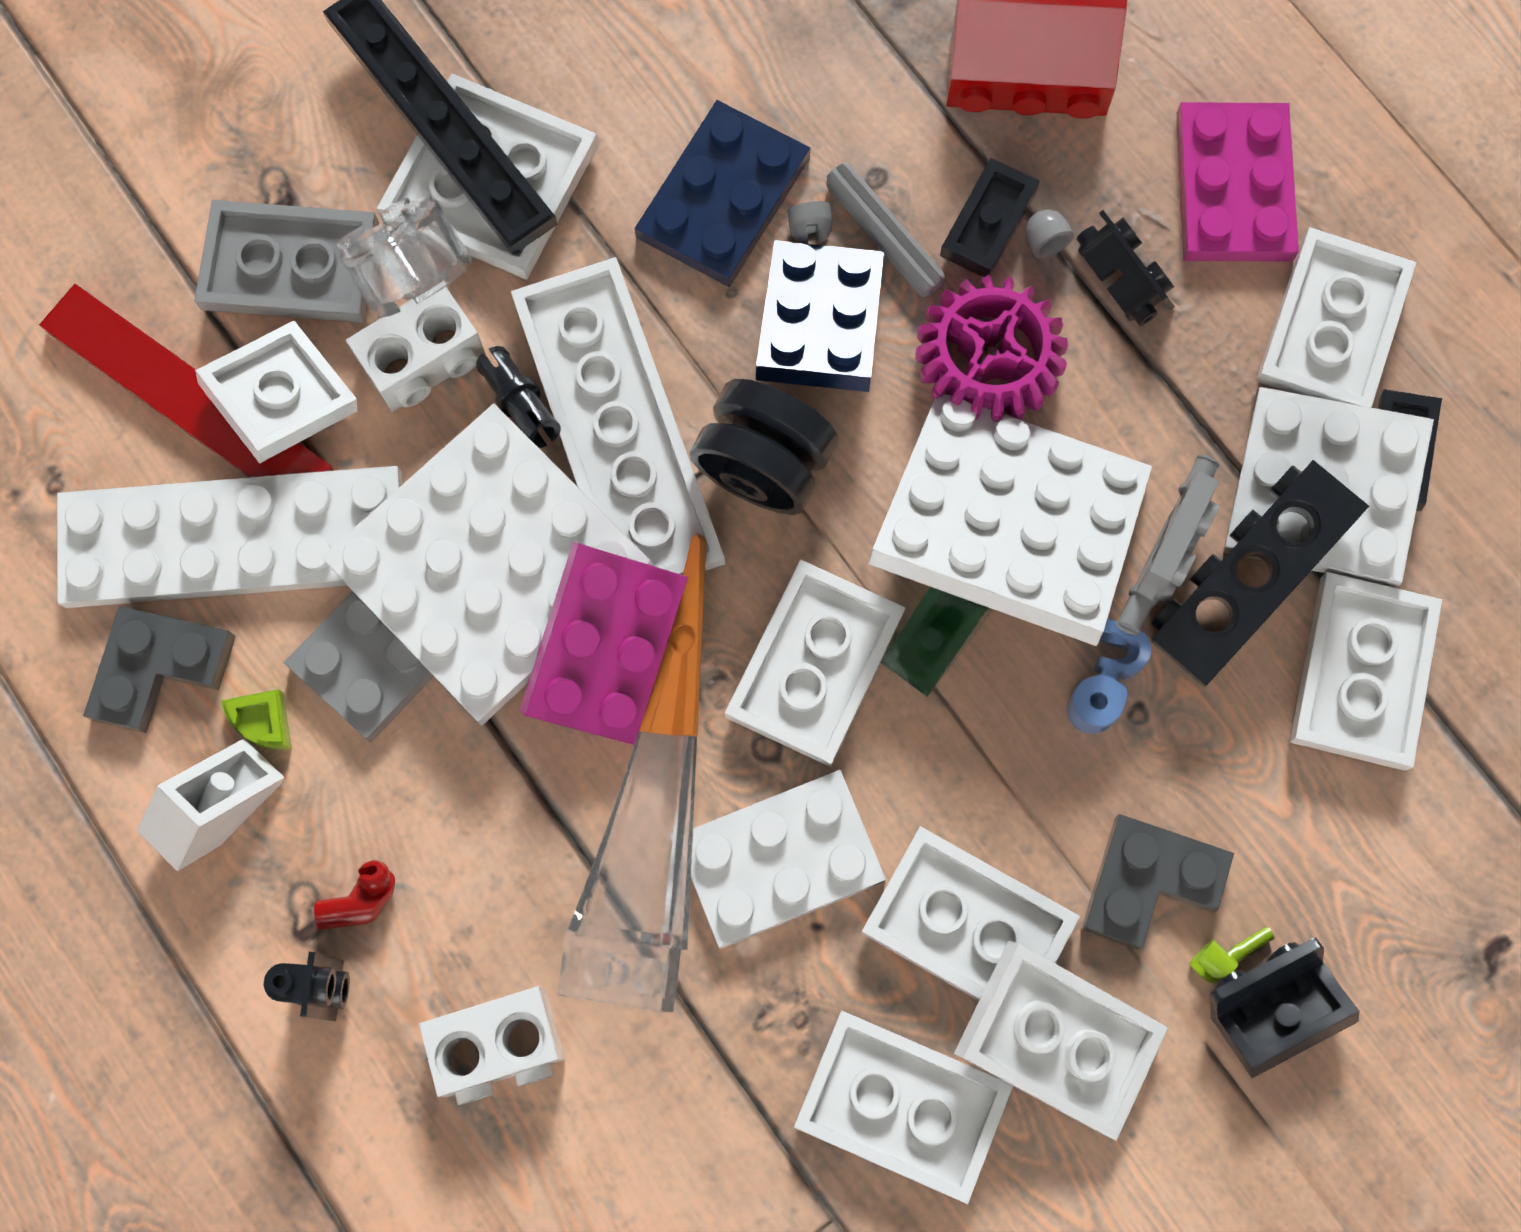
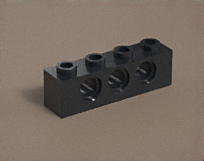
[1150,460,1370,687]

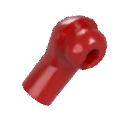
[314,860,395,930]

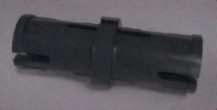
[476,346,561,448]

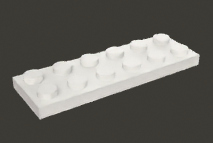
[511,257,725,575]
[57,466,403,608]

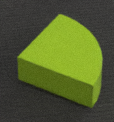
[221,689,292,750]

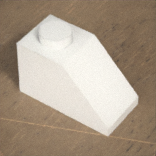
[137,739,284,871]

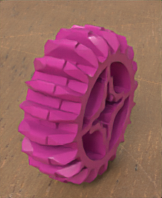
[915,274,1068,422]

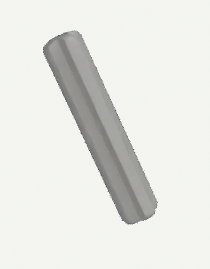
[826,163,945,298]

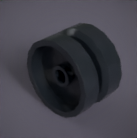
[690,379,838,515]

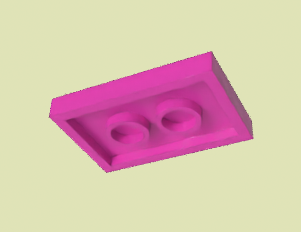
[1176,102,1299,262]
[519,541,688,745]

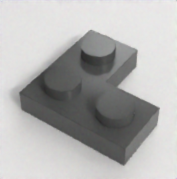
[83,606,235,733]
[1081,814,1234,949]

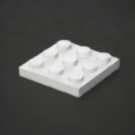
[377,73,599,280]
[1223,387,1434,588]

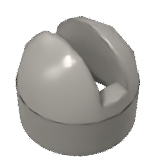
[787,201,832,244]
[1026,209,1074,258]

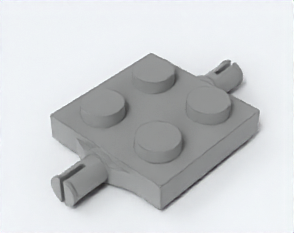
[1116,455,1220,636]

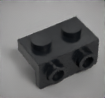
[1210,937,1360,1078]

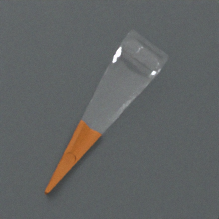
[557,533,706,1012]

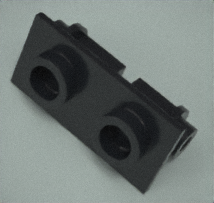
[1076,210,1175,326]
[263,951,350,1021]

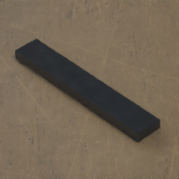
[323,0,558,255]

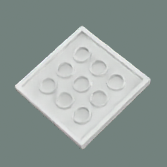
[868,394,1152,646]
[321,403,652,726]

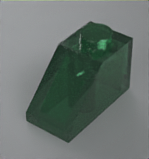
[881,587,993,697]

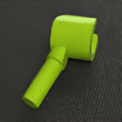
[1190,927,1274,983]

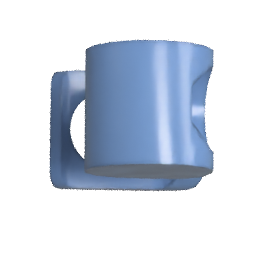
[1066,618,1152,734]

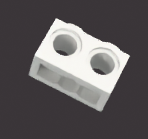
[346,281,486,413]
[419,986,565,1105]

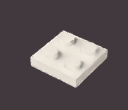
[195,321,357,463]

